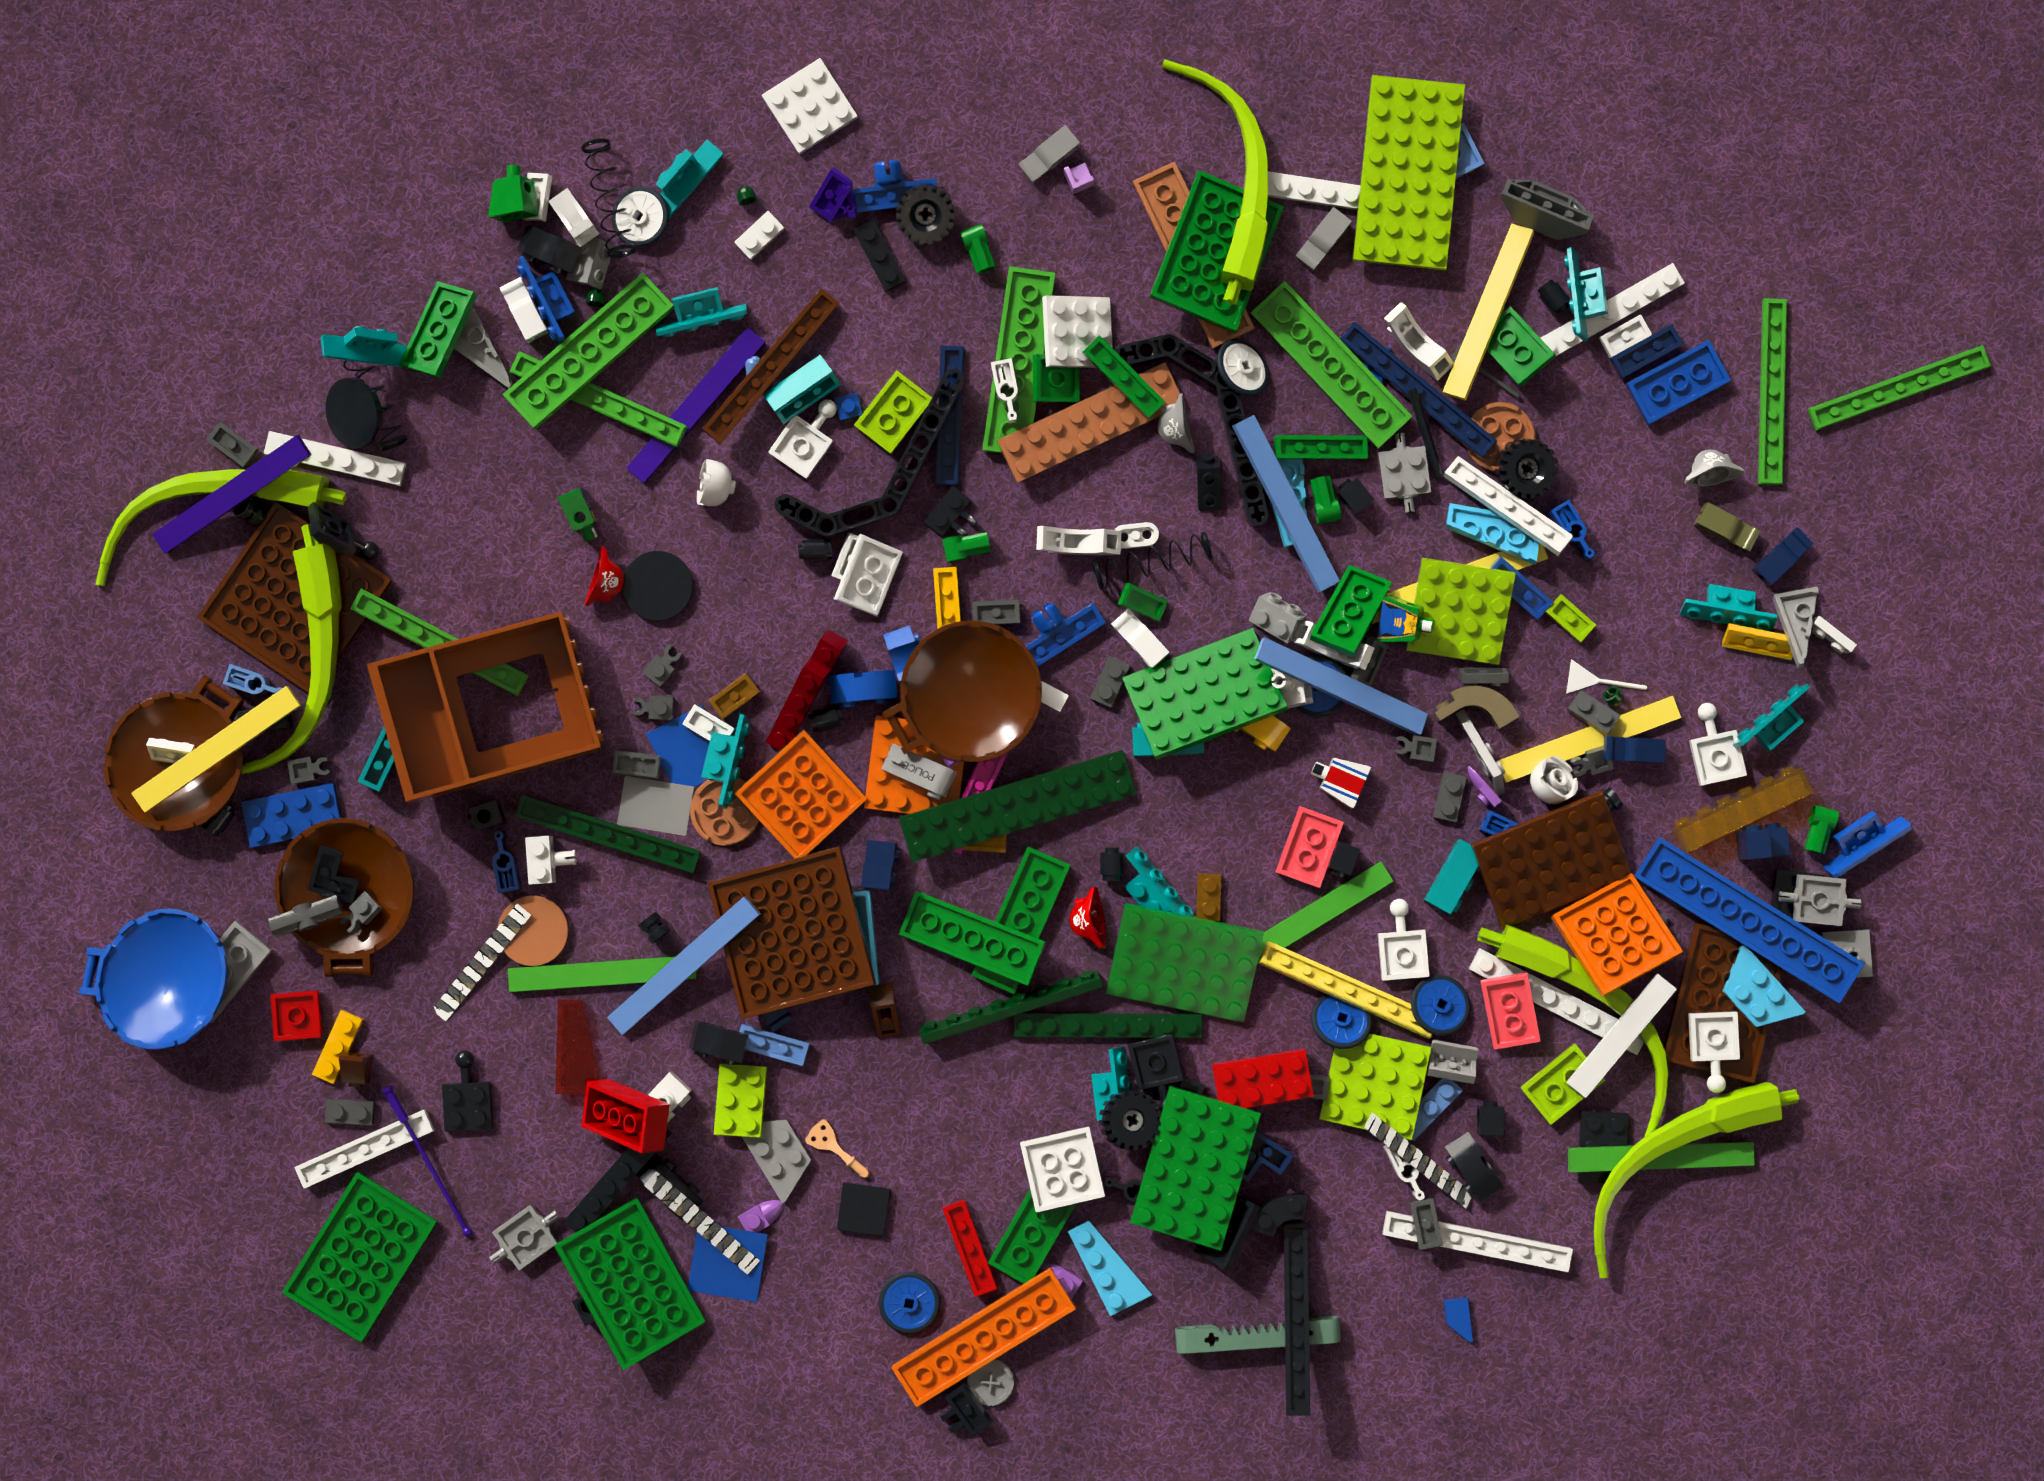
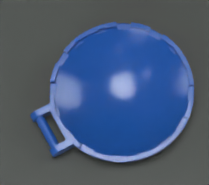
[78,909,228,1050]

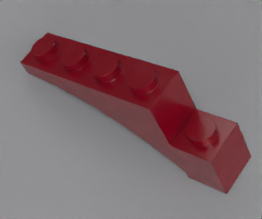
[765,630,848,751]

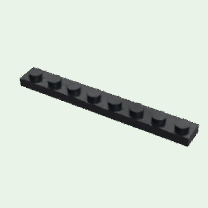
[1283,1223,1310,1416]

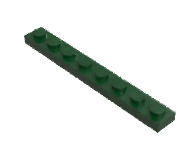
[515,795,701,873]
[919,971,1103,1044]
[1014,1013,1202,1038]

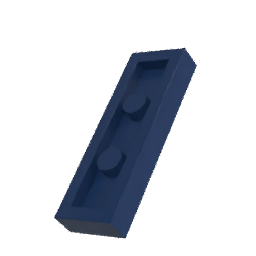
[1610,324,1683,379]

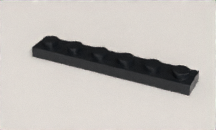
[563,1128,672,1233]

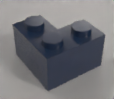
[1735,823,1790,860]
[861,840,900,890]
[1242,1130,1294,1182]

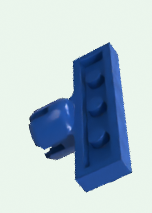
[854,160,937,213]
[1025,602,1106,666]

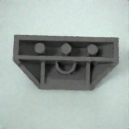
[1501,179,1594,240]

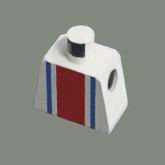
[1311,758,1371,809]

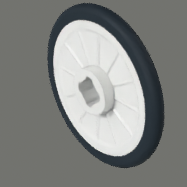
[611,186,669,247]
[1217,340,1268,396]

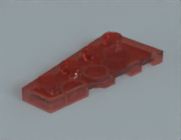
[555,999,599,1094]

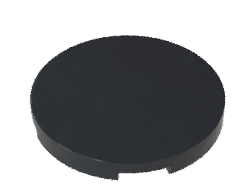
[326,377,383,448]
[623,551,693,621]

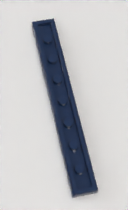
[1340,322,1497,460]

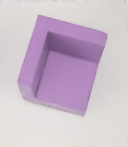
[1064,163,1095,194]

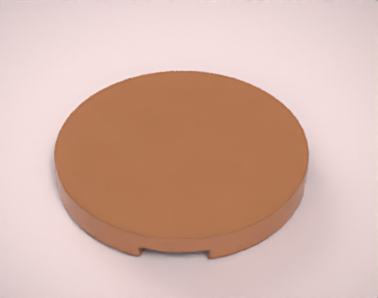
[1466,402,1535,472]
[690,778,759,846]
[498,896,569,966]

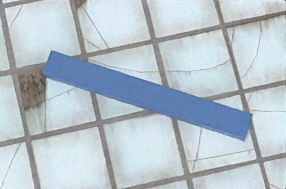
[1232,415,1340,593]
[1254,637,1428,736]
[607,896,761,1035]

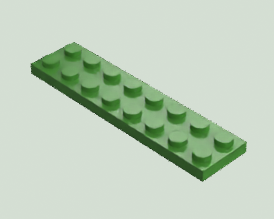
[982,266,1055,454]
[503,273,674,430]
[1250,281,1413,449]

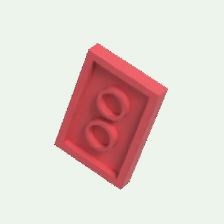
[1275,806,1344,888]
[1481,972,1541,1050]

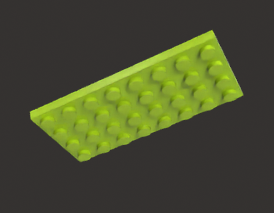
[1353,75,1465,270]

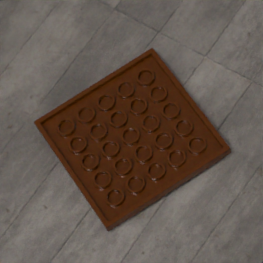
[197,502,393,693]
[707,846,876,1019]

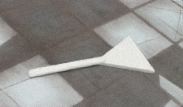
[1566,659,1647,694]

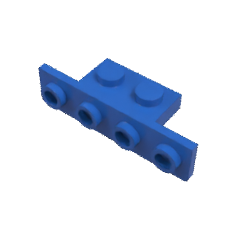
[516,256,575,345]
[1822,811,1913,878]

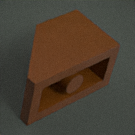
[869,983,901,1039]
[339,1052,373,1088]

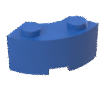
[883,626,920,686]
[829,670,897,708]

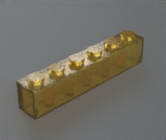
[1670,765,1814,853]

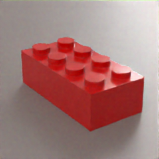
[1212,1048,1314,1108]
[581,1079,670,1153]

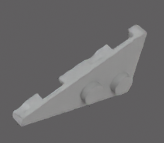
[454,307,514,388]
[1772,587,1818,668]
[1455,709,1505,796]

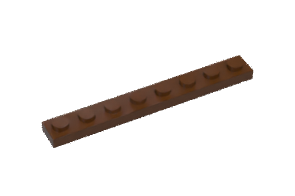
[702,288,839,445]

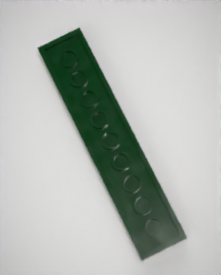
[898,750,1136,862]

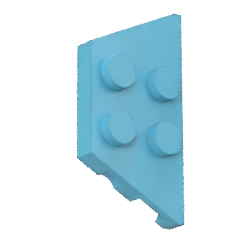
[1722,944,1806,1027]

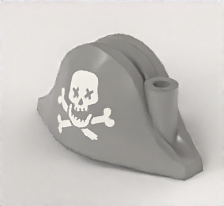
[1158,393,1195,453]
[1684,450,1745,487]

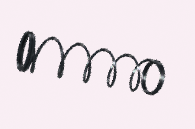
[581,138,637,258]
[343,360,408,451]
[1093,531,1213,590]

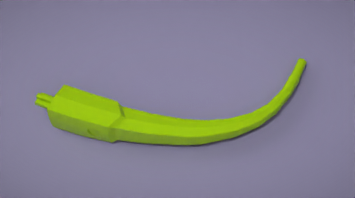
[1162,59,1268,305]
[95,469,347,587]
[242,524,342,774]
[1477,925,1669,1137]
[1594,1082,1800,1278]

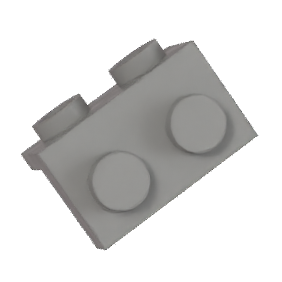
[566,238,614,289]
[1249,592,1307,643]
[1427,1040,1479,1084]

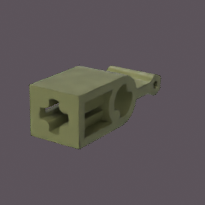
[1693,502,1760,552]

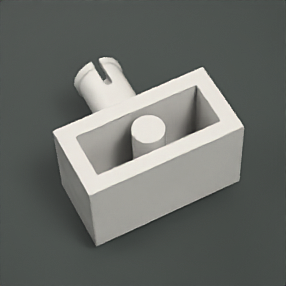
[1271,668,1313,708]
[525,836,577,885]
[648,1071,692,1123]

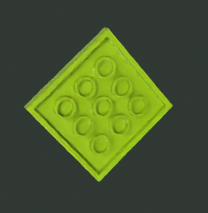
[1406,558,1516,665]
[1320,1033,1432,1140]

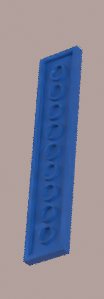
[1634,837,1865,1004]

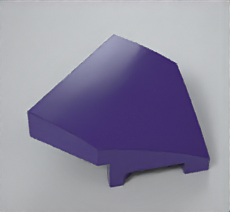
[809,167,857,222]

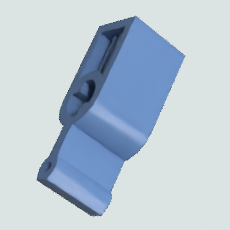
[223,664,282,695]

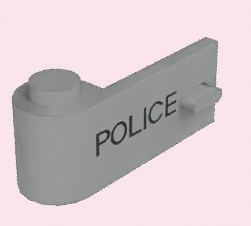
[881,744,957,800]

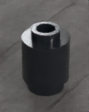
[1537,279,1571,315]
[798,538,832,564]
[808,704,844,733]
[202,803,236,836]
[1100,847,1124,881]

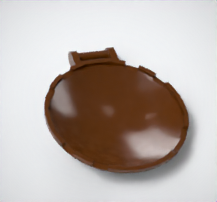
[881,620,1042,762]
[103,675,244,832]
[275,818,414,977]

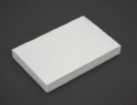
[834,534,903,617]

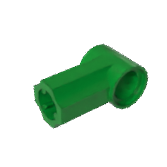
[960,224,995,274]
[1310,476,1342,525]
[942,532,991,563]
[1804,805,1839,854]

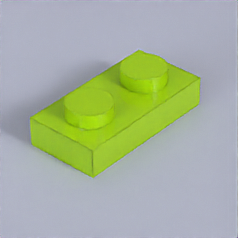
[1545,594,1596,643]

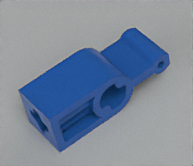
[1548,500,1595,560]
[1479,810,1519,836]

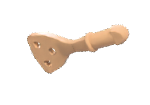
[806,1119,869,1178]

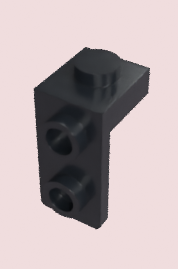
[1195,454,1221,511]

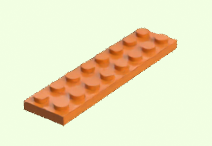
[891,1267,1076,1407]

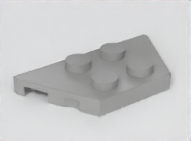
[742,1119,812,1203]

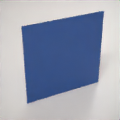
[646,705,710,787]
[688,1226,768,1302]

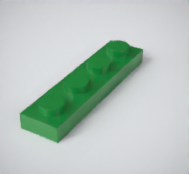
[1082,335,1165,419]
[1274,435,1368,460]

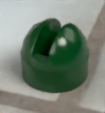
[737,186,757,206]
[586,289,605,307]
[1603,686,1624,707]

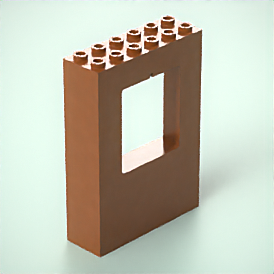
[367,611,604,804]

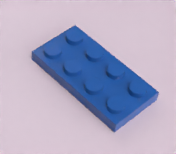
[1625,340,1731,425]
[241,783,341,848]

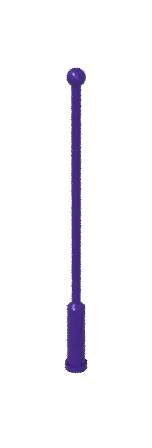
[381,1085,472,1237]

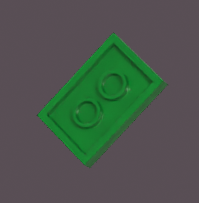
[1486,306,1556,387]

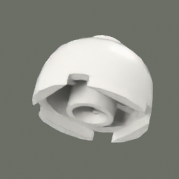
[697,459,736,506]
[1530,756,1578,804]

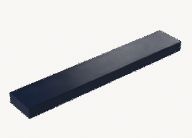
[935,346,964,486]

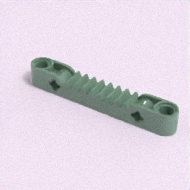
[1175,1316,1341,1354]

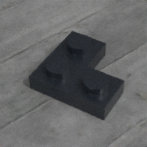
[308,845,361,904]

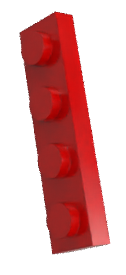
[942,1199,997,1297]

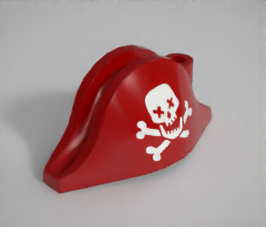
[584,546,624,606]
[1070,887,1106,948]

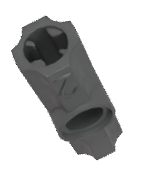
[268,895,344,938]

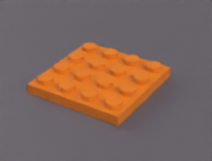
[864,715,964,814]
[735,730,867,858]
[1551,873,1683,997]

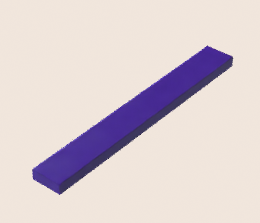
[626,327,766,484]
[152,435,312,554]

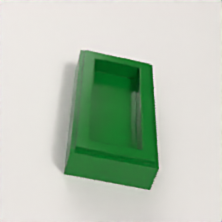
[1118,583,1168,622]

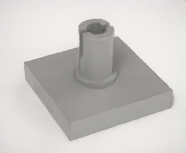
[1821,929,1873,978]

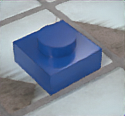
[834,392,862,421]

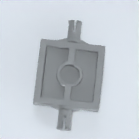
[1378,433,1431,513]
[1779,874,1861,926]
[489,1204,561,1270]

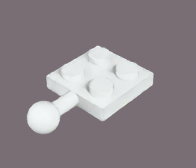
[768,399,837,479]
[1689,703,1747,786]
[1377,899,1429,981]
[1688,1012,1740,1093]

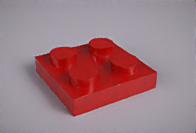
[270,990,323,1041]

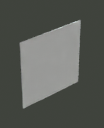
[617,776,694,836]

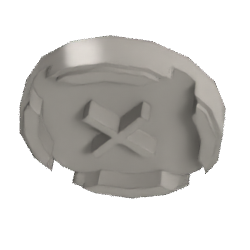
[967,1359,1014,1406]

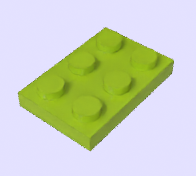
[854,370,932,454]
[1520,1043,1605,1125]
[714,1064,767,1138]

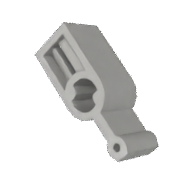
[1018,125,1080,183]
[1295,207,1352,271]

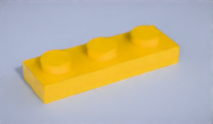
[933,567,961,629]
[1722,623,1793,660]
[312,1010,364,1084]

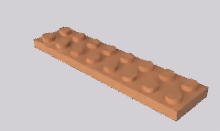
[1132,161,1255,350]
[997,362,1180,483]

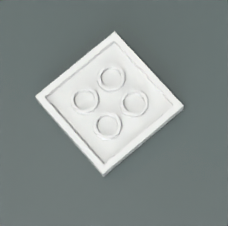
[762,58,858,155]
[1042,295,1112,368]
[1020,1126,1105,1212]

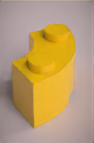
[1234,716,1291,751]

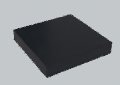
[837,1182,890,1236]

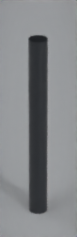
[1407,388,1444,479]

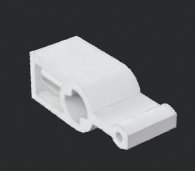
[500,278,548,343]
[991,358,1018,424]
[1111,609,1169,669]
[1383,1145,1424,1201]

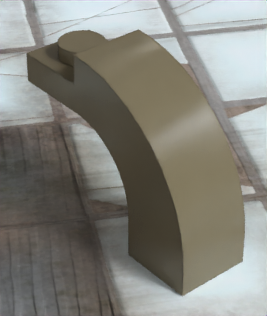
[1433,686,1520,730]

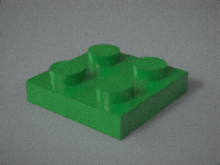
[1033,354,1080,403]

